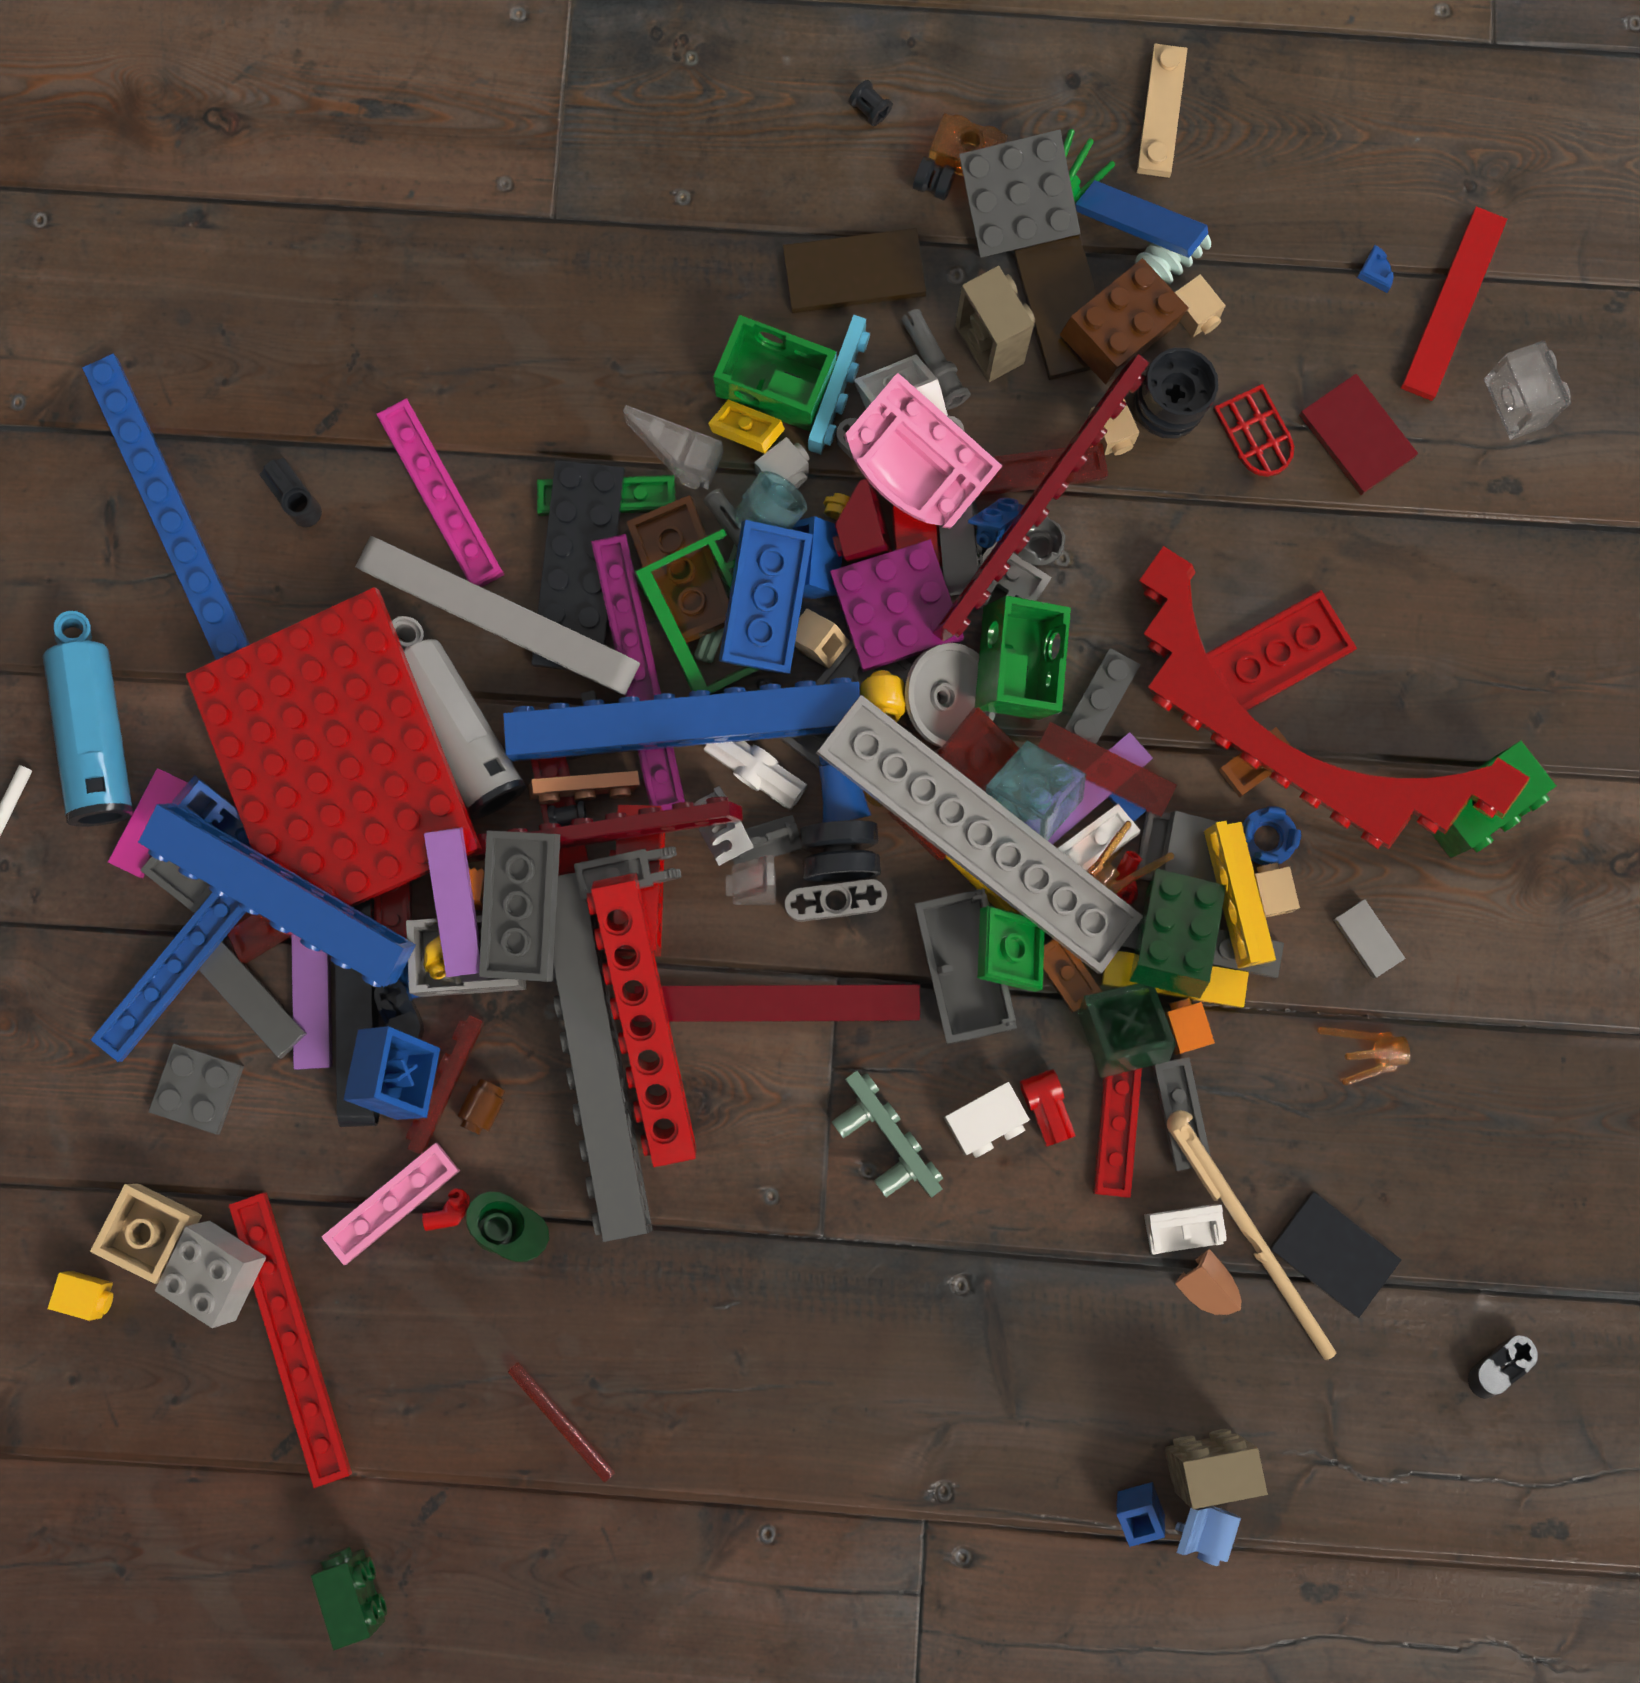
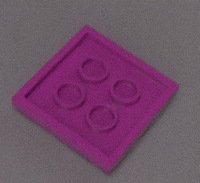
[830,539,964,672]

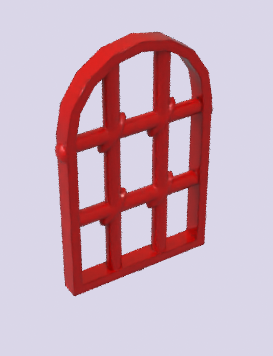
[1213,384,1294,477]

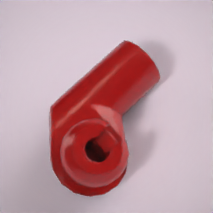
[1111,851,1142,905]
[422,1188,470,1231]

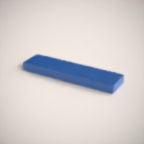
[1075,180,1208,258]

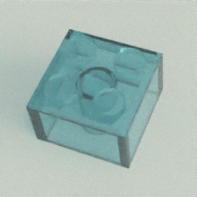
[986,741,1086,841]

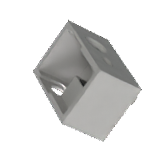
[406,915,526,997]

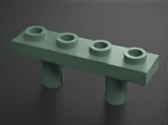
[831,1071,944,1198]

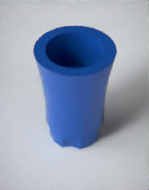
[818,756,871,823]

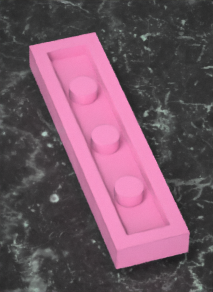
[322,1143,460,1265]

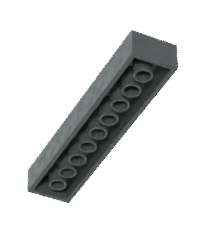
[551,873,653,1242]

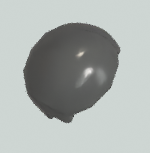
[1016,516,1065,565]

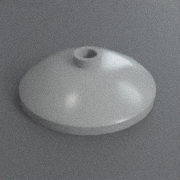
[905,643,996,749]

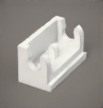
[1144,1204,1226,1255]

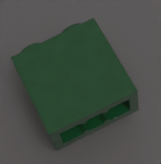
[311,1547,387,1651]

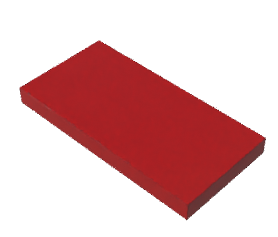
[1206,590,1357,711]

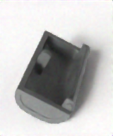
[915,888,1017,1044]

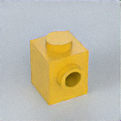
[47,1271,113,1321]

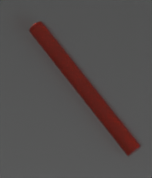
[508,1362,615,1483]

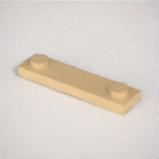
[1137,44,1188,178]

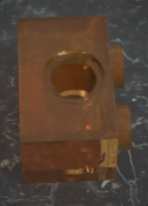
[929,113,1008,177]

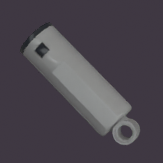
[392,616,526,819]

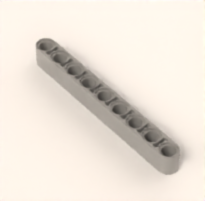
[355,536,640,695]

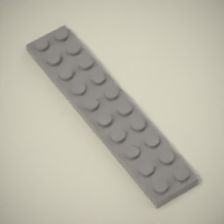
[816,695,1143,973]

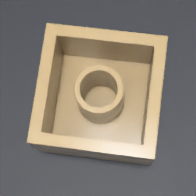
[90,1184,202,1284]

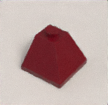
[833,479,893,565]

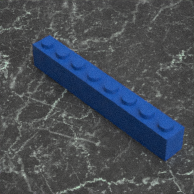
[138,803,416,987]

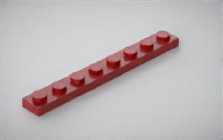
[229,1193,352,1488]

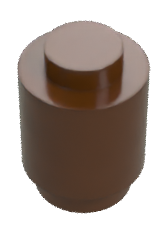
[457,1079,505,1135]

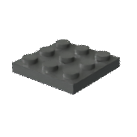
[959,129,1081,258]

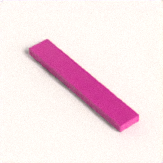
[377,398,504,587]

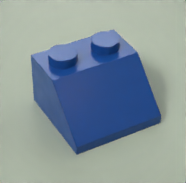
[774,516,842,599]

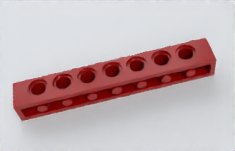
[586,873,697,1167]

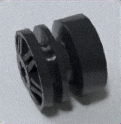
[1133,348,1219,438]

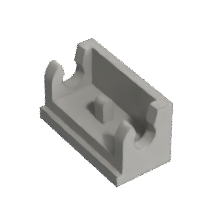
[694,786,754,866]

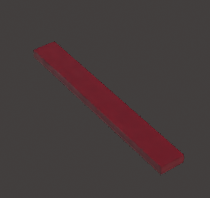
[634,985,920,1022]

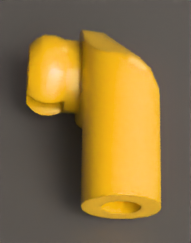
[423,935,446,979]

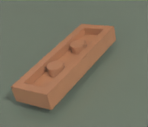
[528,771,639,804]

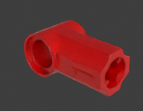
[1019,1069,1076,1146]

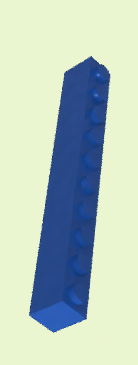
[503,677,860,762]

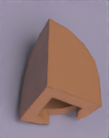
[1175,1249,1242,1315]

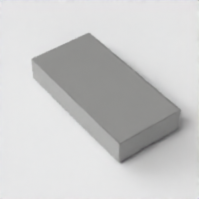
[1333,899,1406,979]

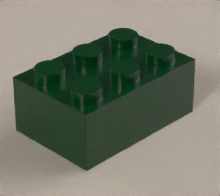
[1129,868,1226,999]

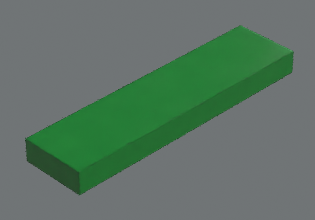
[537,475,676,516]

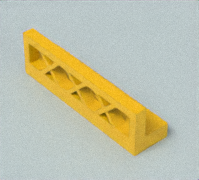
[1204,821,1276,969]

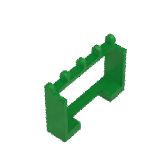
[634,529,759,694]

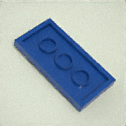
[719,520,813,674]

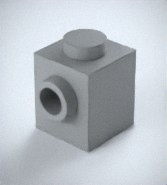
[754,437,810,498]

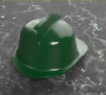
[466,1192,549,1262]

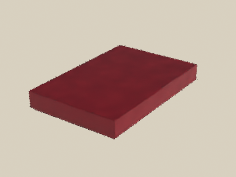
[1299,374,1418,495]

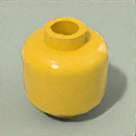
[859,670,907,722]

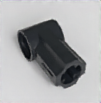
[259,458,322,527]

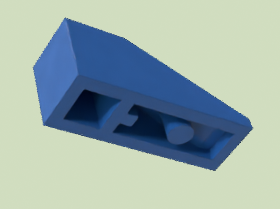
[172,775,251,847]

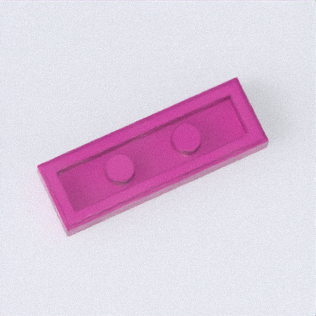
[108,768,188,879]

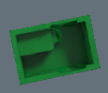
[713,315,837,432]
[974,595,1071,720]
[1430,740,1557,859]

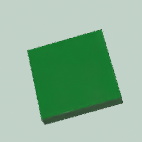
[977,906,1045,992]

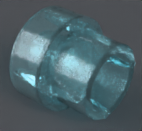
[735,471,807,529]

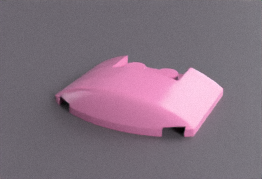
[844,373,1002,529]

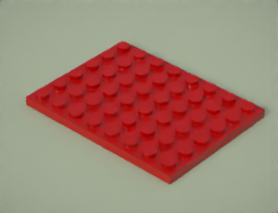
[186,587,482,935]

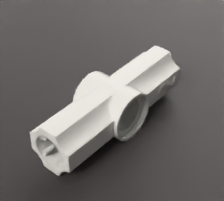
[704,741,807,810]

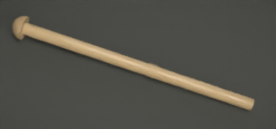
[1167,1110,1337,1360]

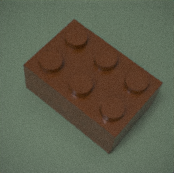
[1060,258,1189,385]

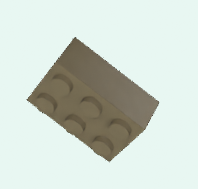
[955,266,1035,382]
[1165,1429,1268,1509]

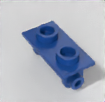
[968,498,1024,548]

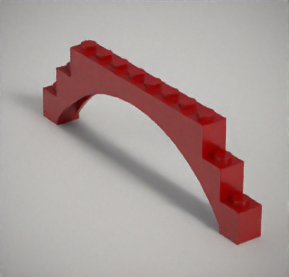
[1139,546,1530,850]

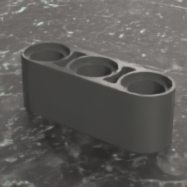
[939,500,983,596]

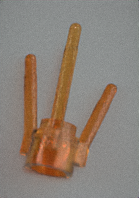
[1088,821,1174,894]
[1317,1027,1410,1085]

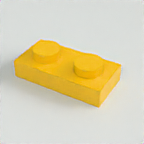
[708,399,785,453]

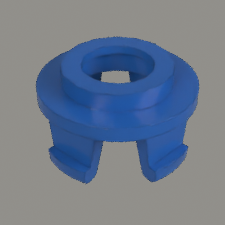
[1242,806,1301,866]

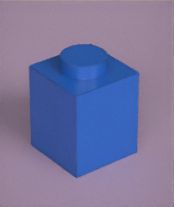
[1116,1482,1165,1547]

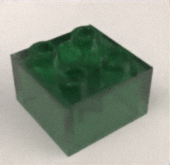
[1078,983,1176,1078]

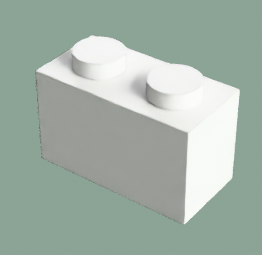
[943,1082,1030,1158]

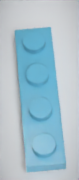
[808,315,870,455]

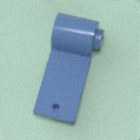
[1175,1506,1241,1566]

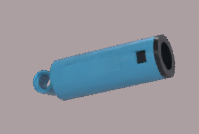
[43,611,133,827]

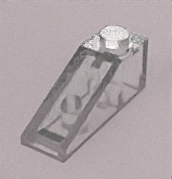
[623,405,724,489]
[726,855,776,905]

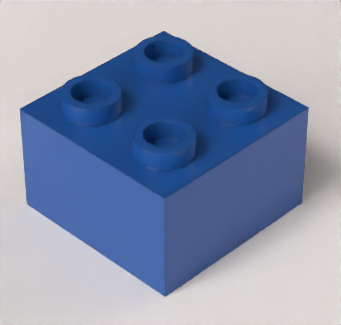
[343,1026,440,1120]

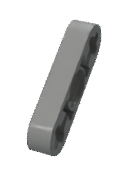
[785,879,887,922]

